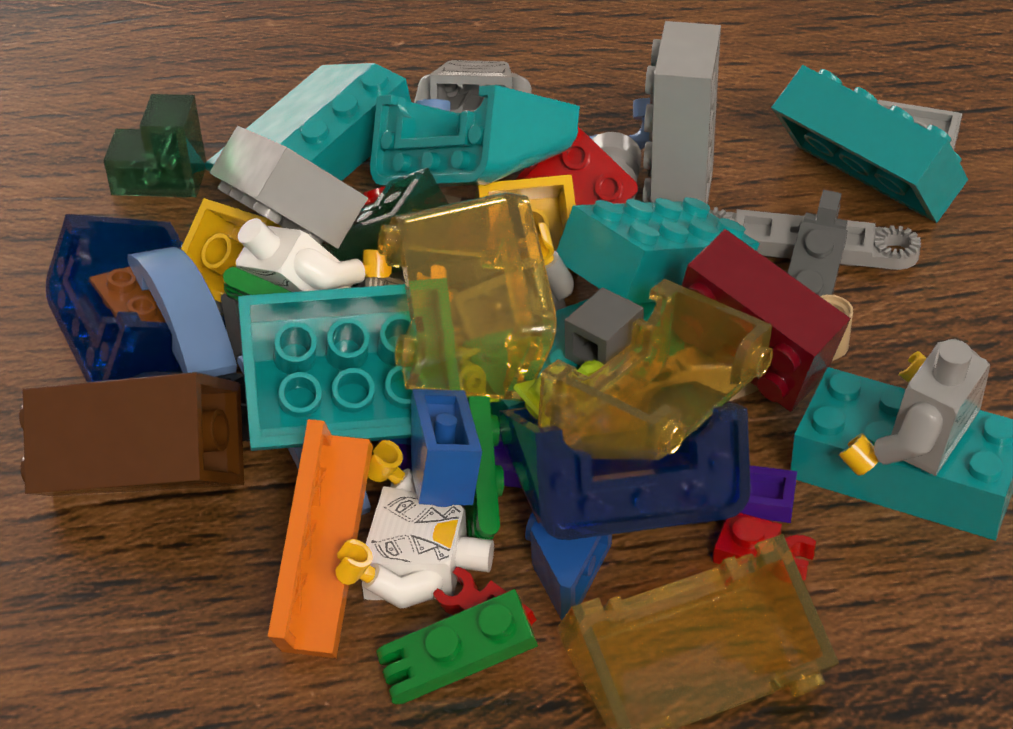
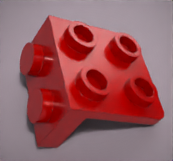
[516,127,638,205]

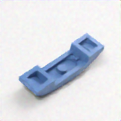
[128,247,237,377]

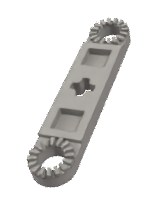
[709,207,921,270]

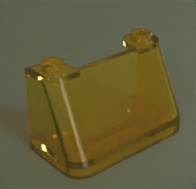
[378,192,557,402]
[537,279,773,460]
[557,534,839,729]

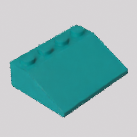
[204,63,411,181]
[238,281,460,451]

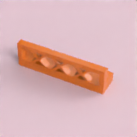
[267,419,373,659]

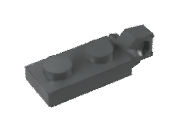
[788,190,848,296]

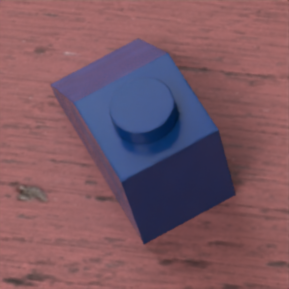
[411,389,482,507]
[525,491,612,623]

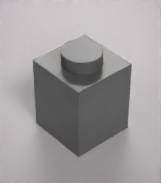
[565,287,644,376]

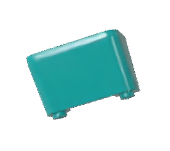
[370,85,580,188]

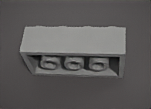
[643,21,721,204]
[209,125,368,249]

